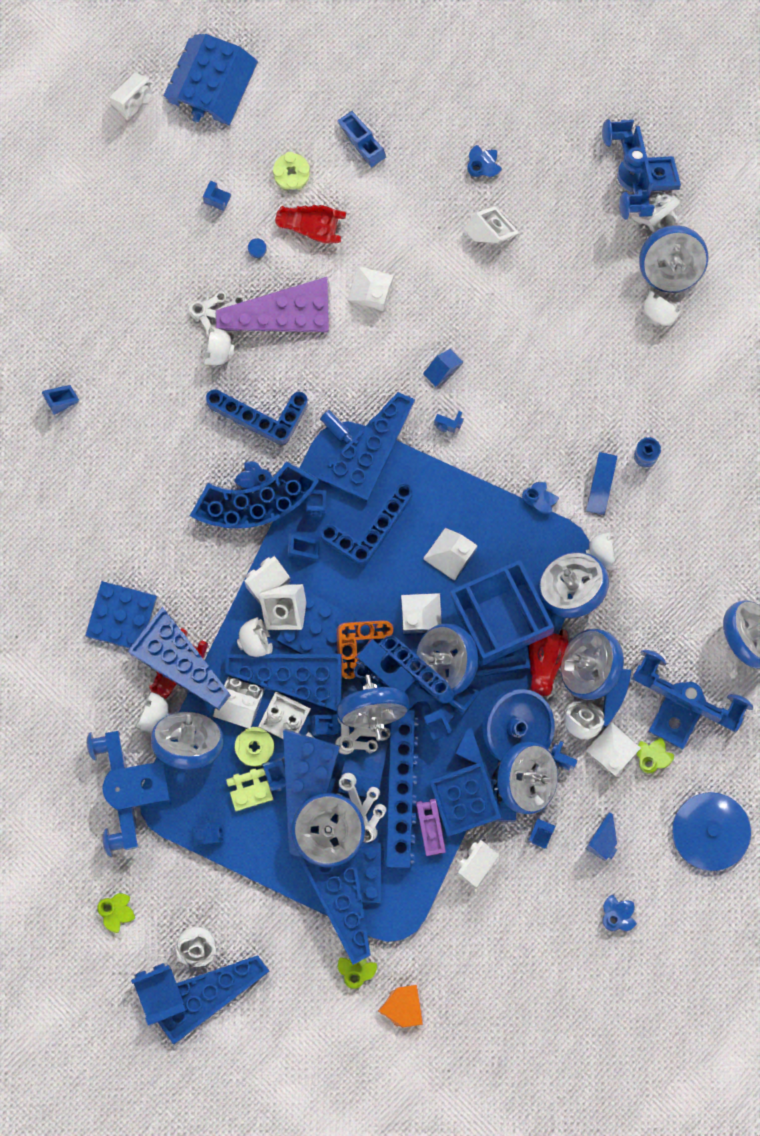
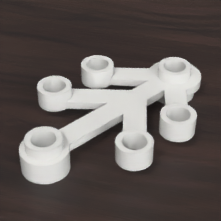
[189,291,245,343]
[336,718,391,754]
[337,773,386,842]

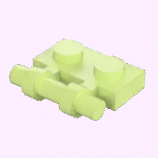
[226,768,273,812]

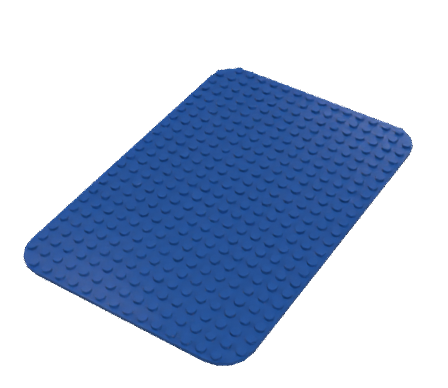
[140,421,590,942]

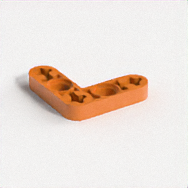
[337,620,393,679]

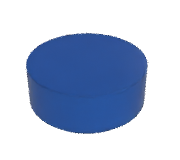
[248,238,267,258]

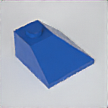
[585,812,618,861]

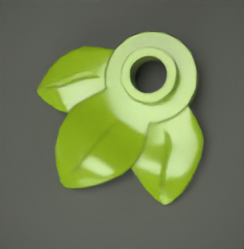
[636,738,675,774]
[97,893,135,933]
[337,957,377,989]

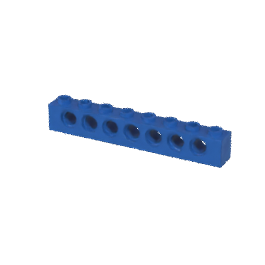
[387,710,418,869]

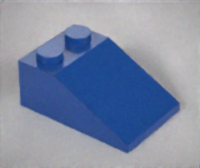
[338,738,388,801]

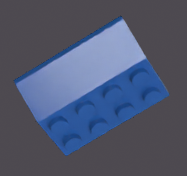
[163,34,258,126]

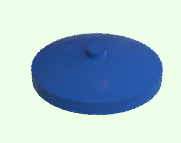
[483,689,555,763]
[672,792,751,871]

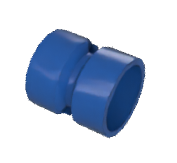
[634,437,661,468]

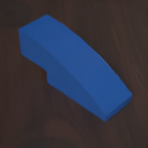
[337,111,386,168]
[586,452,618,515]
[602,669,631,728]

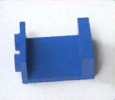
[131,963,187,1026]

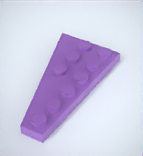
[215,277,329,332]

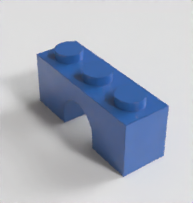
[355,639,416,692]
[405,681,455,724]

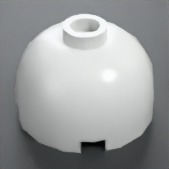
[643,291,682,326]
[204,327,234,365]
[586,532,617,571]
[237,617,273,657]
[136,692,170,732]
[564,701,604,739]
[176,927,216,967]

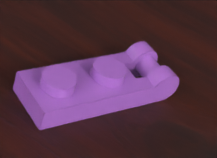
[416,799,446,856]

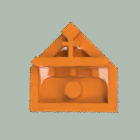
[378,985,423,1028]

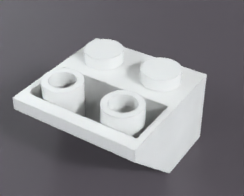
[109,72,152,119]
[244,556,291,605]
[213,677,265,729]
[456,840,499,889]

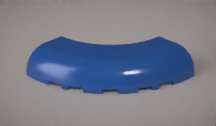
[190,461,319,529]

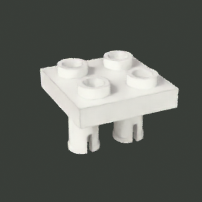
[631,193,680,233]
[258,692,311,739]

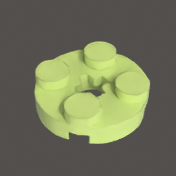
[273,152,310,190]
[235,727,274,767]

